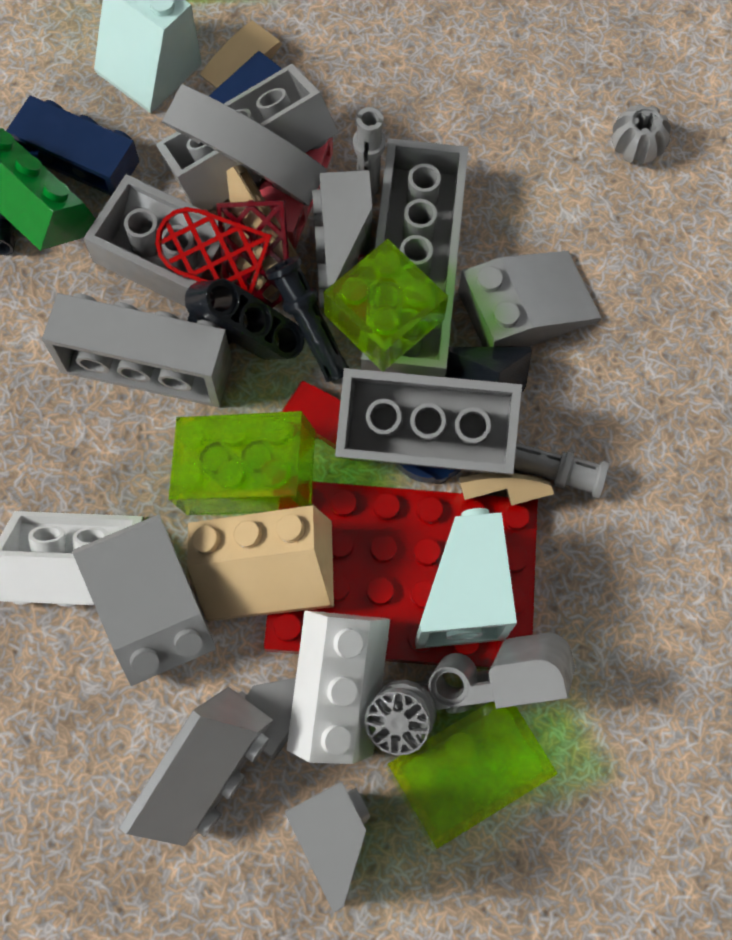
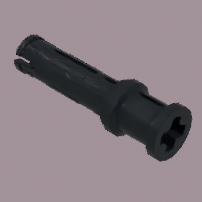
[265,256,349,382]

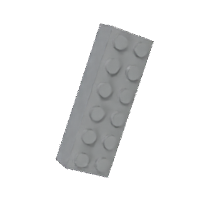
[361,138,469,377]

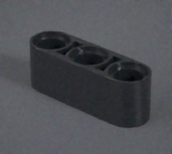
[185,279,305,360]

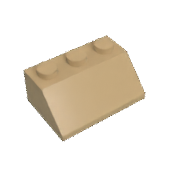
[187,505,334,621]

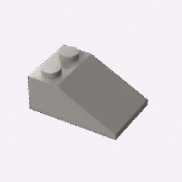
[458,251,601,347]
[72,514,216,686]

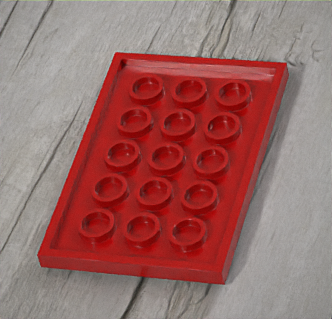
[264,479,538,670]

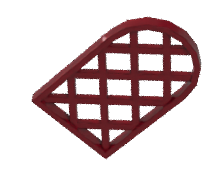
[216,200,289,308]

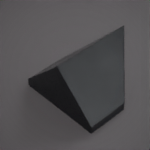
[445,347,532,394]

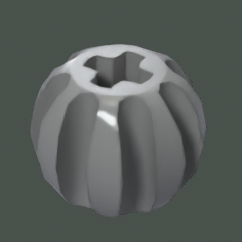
[612,104,671,164]

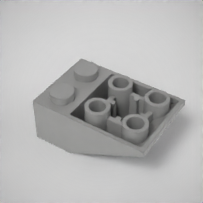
[312,170,372,322]

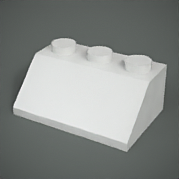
[0,511,143,607]
[287,610,390,764]

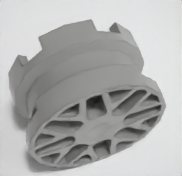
[364,680,437,755]

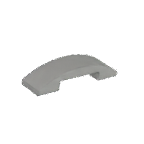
[162,83,327,206]

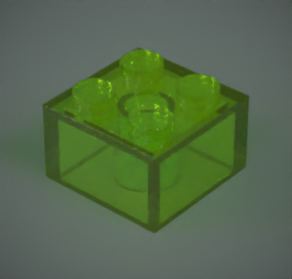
[324,239,448,372]

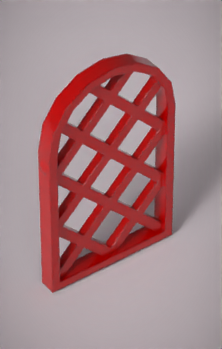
[155,207,273,295]

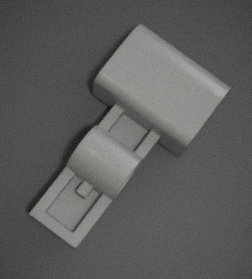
[415,632,575,714]

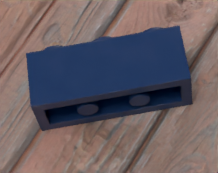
[6,95,140,196]

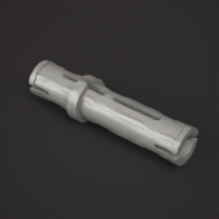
[353,107,386,196]

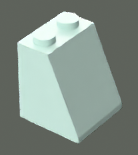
[94,0,202,113]
[415,508,517,649]

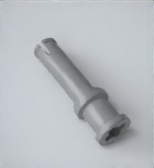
[514,443,609,499]

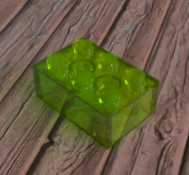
[168,411,315,515]
[386,702,558,850]

